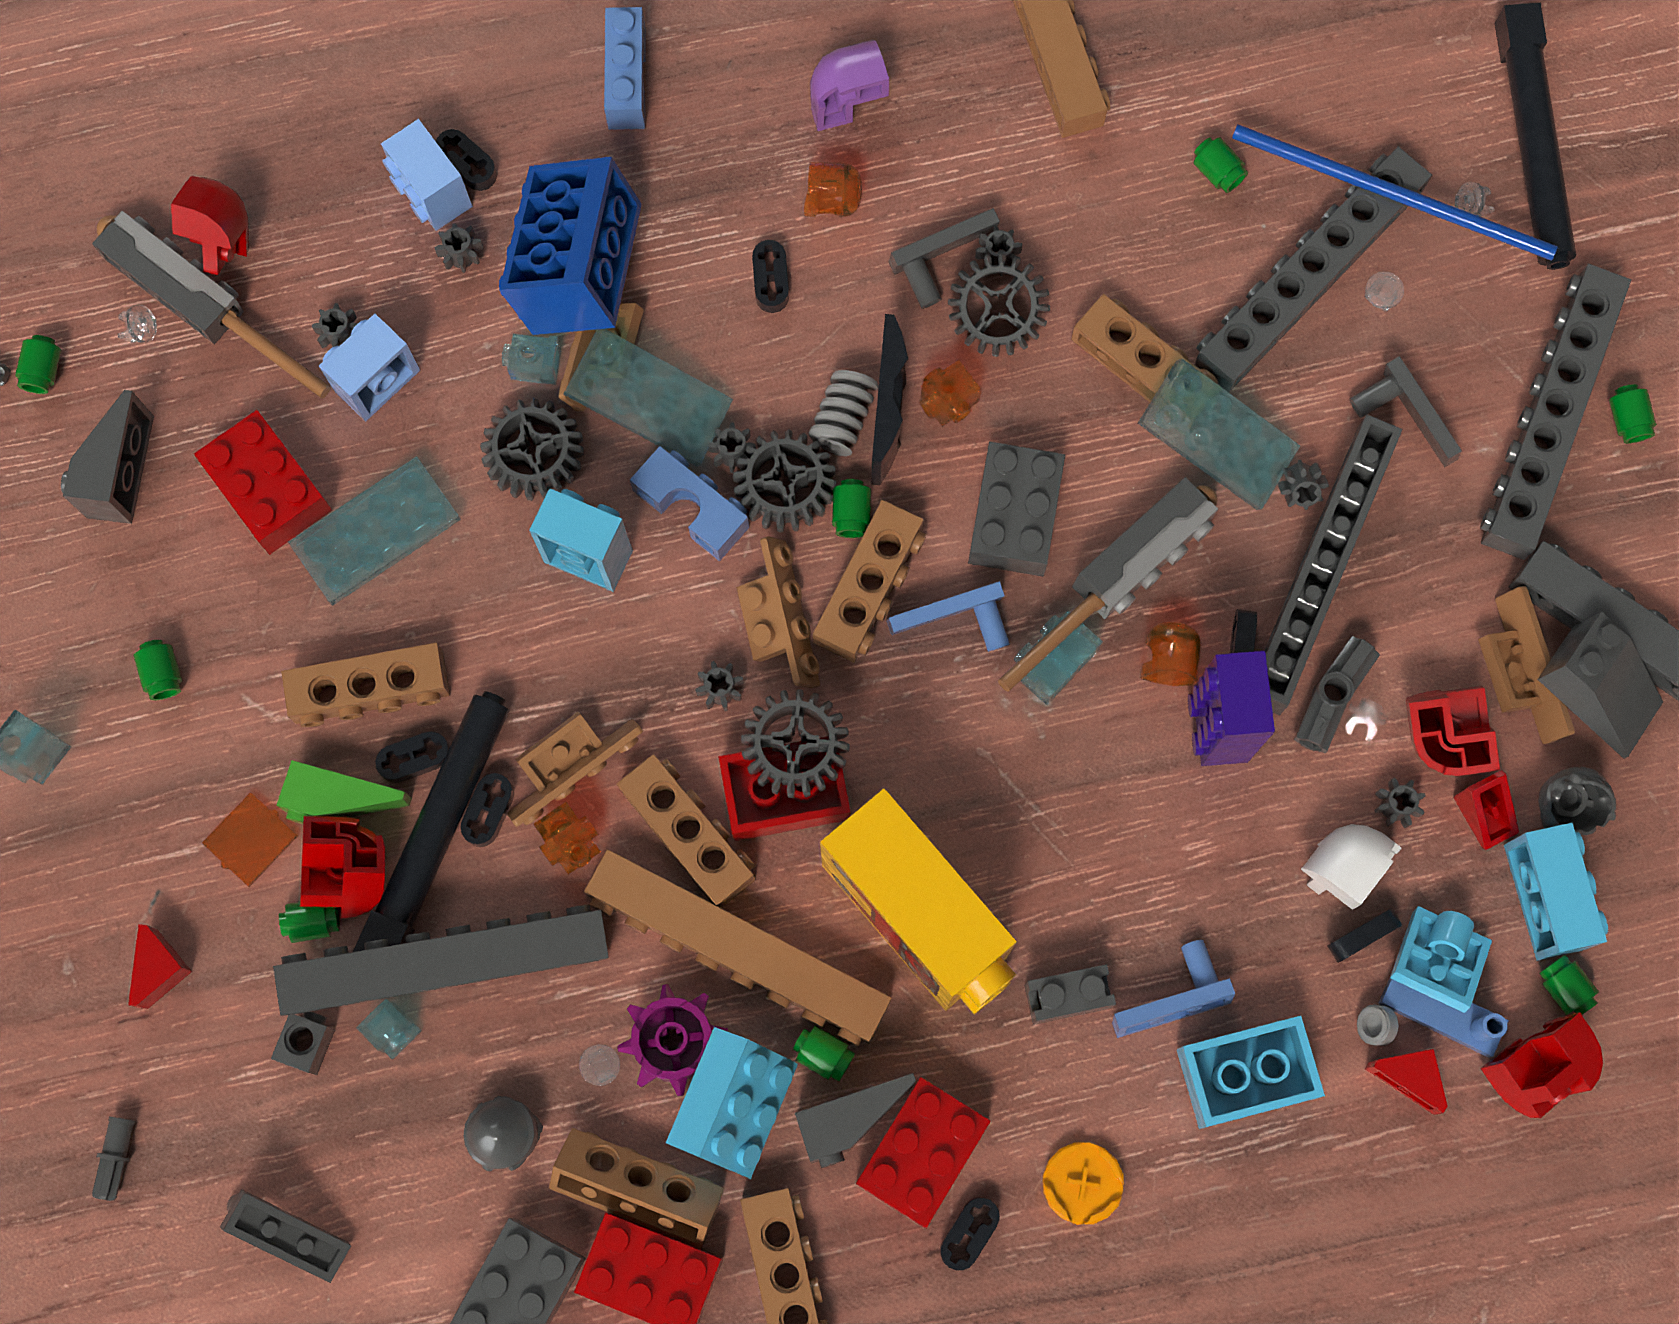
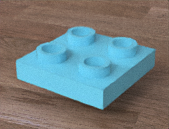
[1390,906,1492,1013]

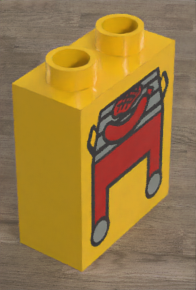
[820,788,1017,1015]

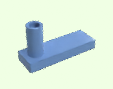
[886,581,1010,652]
[1112,940,1235,1038]
[1378,978,1509,1058]

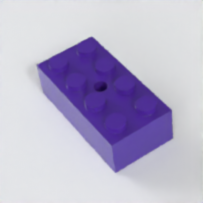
[1188,651,1275,766]

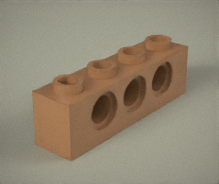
[1071,294,1222,433]
[813,499,927,663]
[281,642,450,727]
[617,754,756,908]
[549,1128,724,1249]
[740,1188,828,1324]

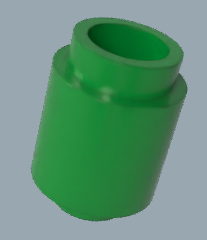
[1193,137,1248,193]
[15,335,62,394]
[1609,384,1657,444]
[832,479,871,538]
[133,640,182,701]
[279,902,340,943]
[1539,955,1599,1015]
[792,1025,855,1082]

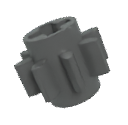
[434,223,483,273]
[975,226,1022,276]
[312,303,357,348]
[708,422,756,473]
[1278,460,1329,510]
[695,661,744,711]
[1374,778,1426,828]

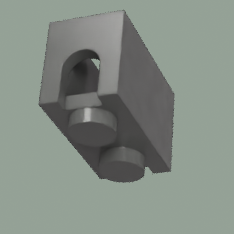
[1024,964,1116,1025]

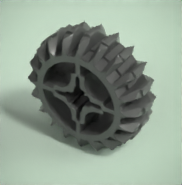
[948,253,1050,357]
[480,398,585,501]
[733,429,836,533]
[741,689,850,798]

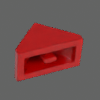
[1453,770,1520,850]
[128,924,192,1009]
[1365,1049,1448,1115]

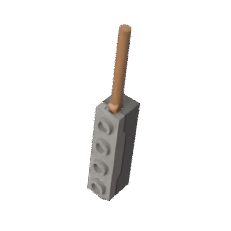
[92,211,331,398]
[998,477,1218,692]

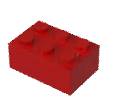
[194,410,332,555]
[718,736,851,841]
[856,1077,991,1229]
[574,1212,724,1324]

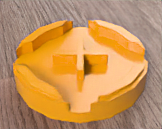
[1042,1142,1124,1225]

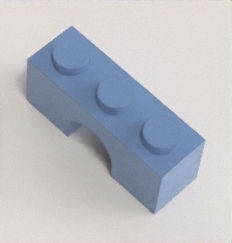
[604,7,646,130]
[630,446,749,561]

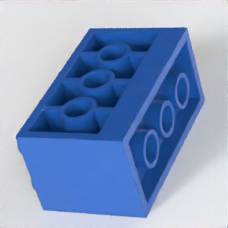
[499,157,642,335]

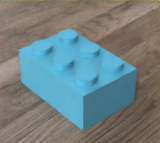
[529,488,633,592]
[1504,823,1608,961]
[1177,1016,1325,1129]
[666,1027,798,1179]

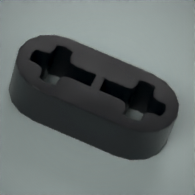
[436,129,497,191]
[752,240,789,313]
[1229,609,1257,653]
[375,731,450,783]
[460,773,514,847]
[1327,908,1402,963]
[940,1198,1000,1271]

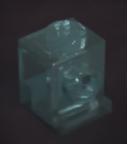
[502,334,561,385]
[356,999,422,1060]

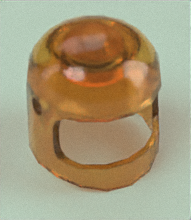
[804,162,862,218]
[1140,621,1202,687]

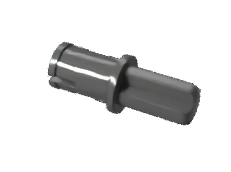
[92,1116,135,1201]

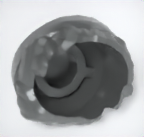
[1538,767,1617,835]
[463,1096,543,1172]

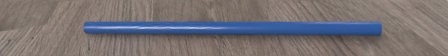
[1232,124,1558,261]

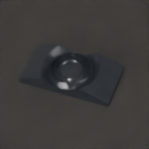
[871,314,908,485]

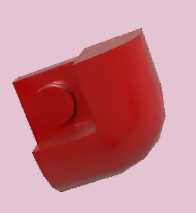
[171,176,249,275]
[1406,686,1500,776]
[300,816,385,919]
[1480,1012,1603,1118]

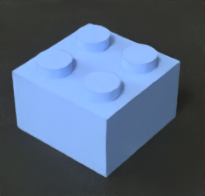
[381,119,473,231]
[319,314,420,422]

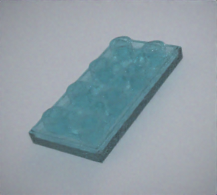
[563,329,733,467]
[1137,359,1300,510]
[288,456,461,606]

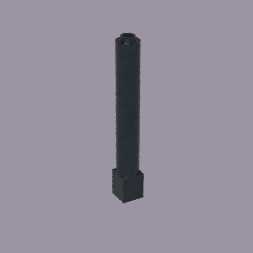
[1494,2,1577,270]
[353,691,510,952]

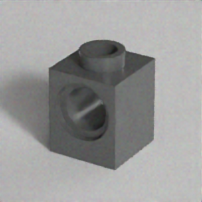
[271,1011,336,1075]

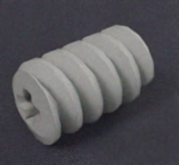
[809,370,879,457]

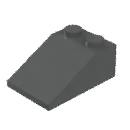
[61,390,154,524]
[1537,612,1663,759]
[795,1073,916,1168]

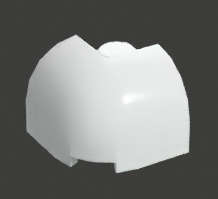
[1301,824,1401,910]

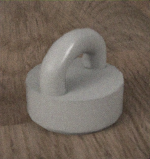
[1357,1005,1399,1046]

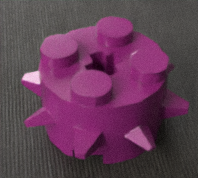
[617,984,728,1096]

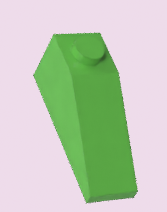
[276,760,412,824]

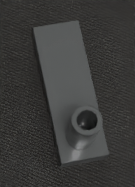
[888,208,1000,309]
[1349,356,1462,467]
[220,1189,351,1283]

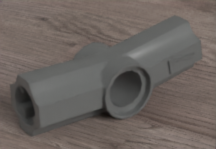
[1294,636,1380,753]

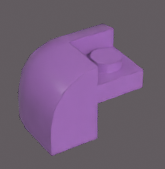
[810,40,889,131]

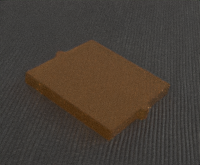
[202,792,298,887]

